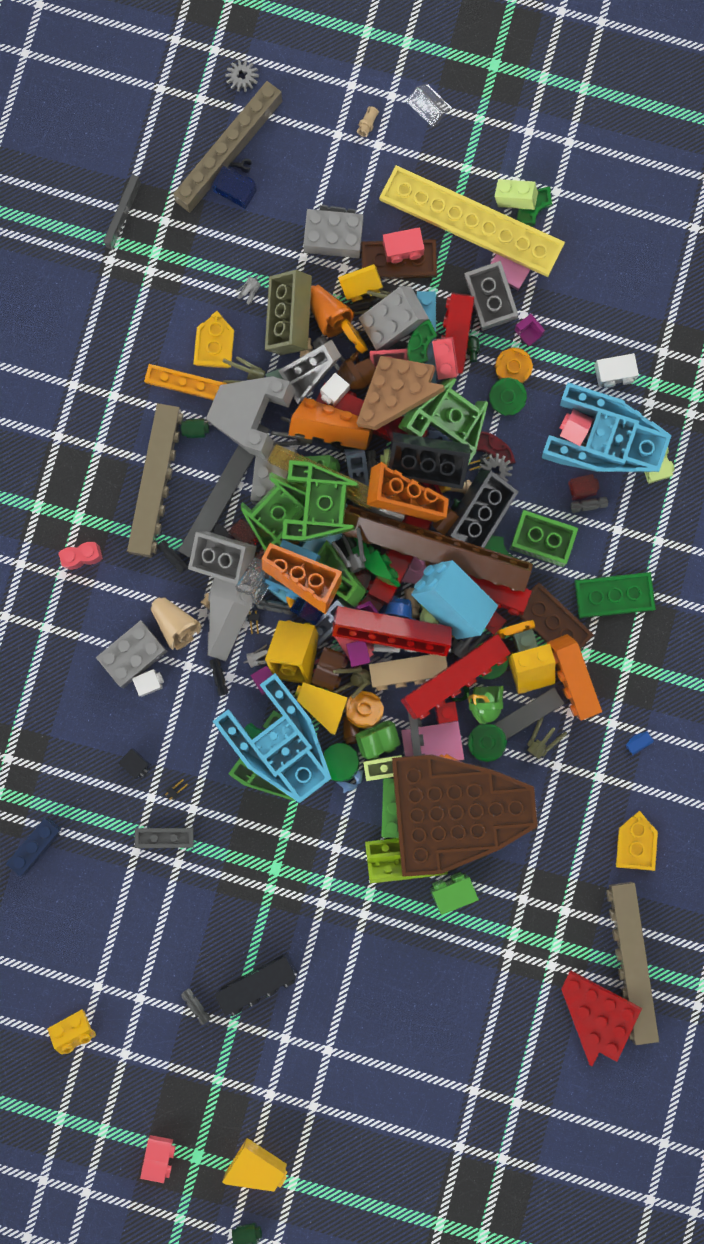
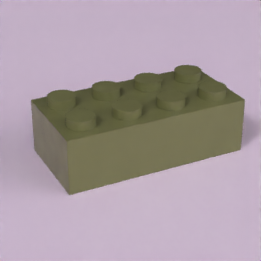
[265,270,312,355]

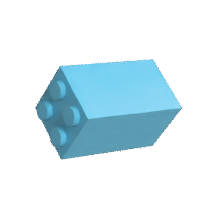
[411,560,498,639]

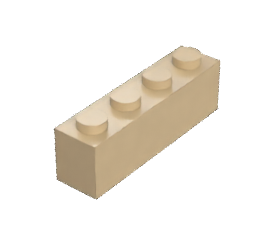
[369,654,447,691]

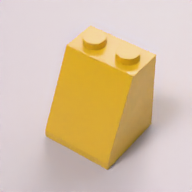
[265,620,319,684]
[508,644,555,694]
[295,682,348,735]
[222,1138,287,1192]

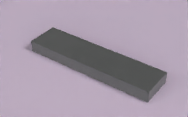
[103,174,141,250]
[495,688,565,740]

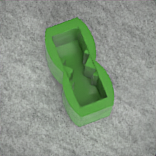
[355,720,400,760]

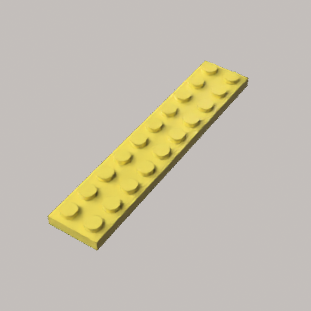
[379,165,565,277]

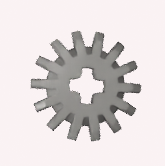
[226,60,259,92]
[478,453,513,482]

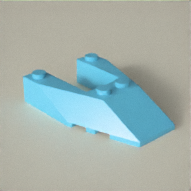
[542,382,672,472]
[213,673,331,803]

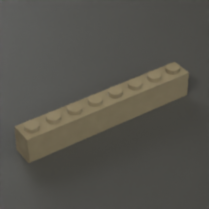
[173,81,282,213]
[127,403,184,558]
[606,882,659,1045]

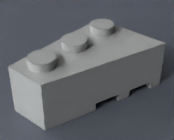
[278,340,341,404]

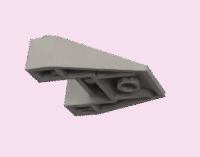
[206,376,296,459]

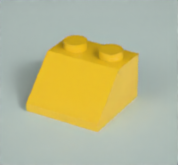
[338,264,383,303]

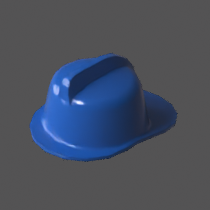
[384,598,416,620]

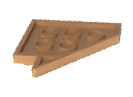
[356,356,445,430]

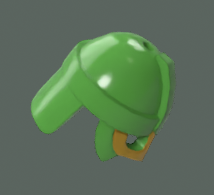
[467,686,504,724]

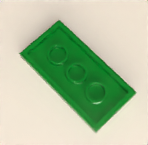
[574,572,656,619]

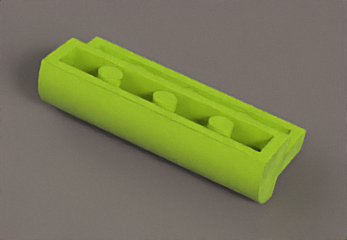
[365,838,448,884]

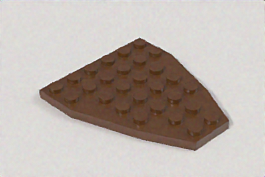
[392,754,538,877]

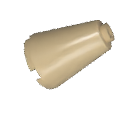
[151,598,202,650]

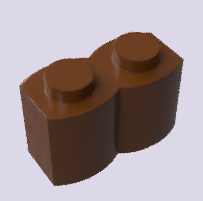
[311,647,348,691]

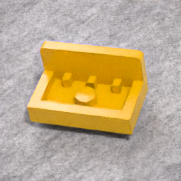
[47,1010,96,1054]

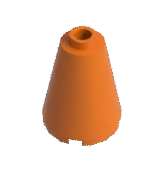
[310,285,354,338]

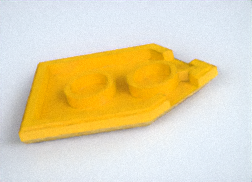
[193,311,234,368]
[616,810,658,871]

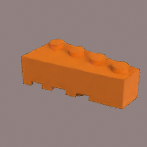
[288,398,374,450]
[367,462,449,522]
[262,543,342,614]
[546,634,602,721]

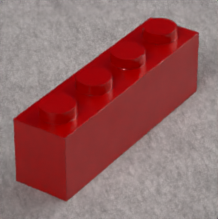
[441,293,475,374]
[466,573,532,616]

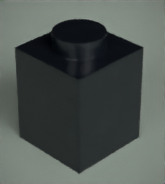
[118,749,151,779]

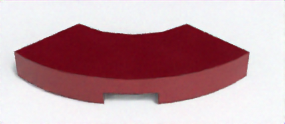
[476,431,516,467]

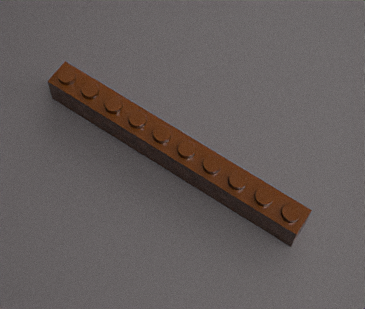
[342,505,533,592]

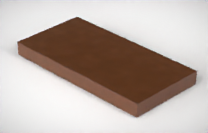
[361,239,437,279]
[518,582,594,649]

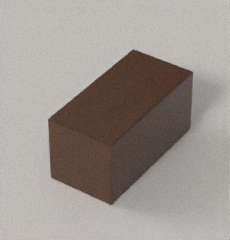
[432,507,459,535]

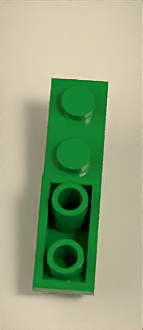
[352,537,400,587]

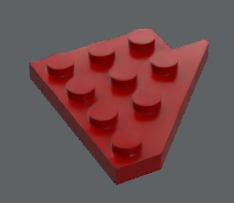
[561,971,642,1067]

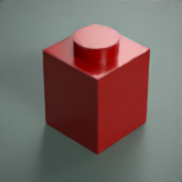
[435,702,458,724]

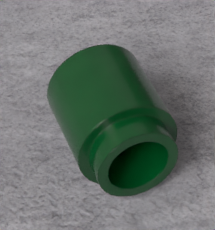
[181,418,209,438]
[232,1223,262,1244]

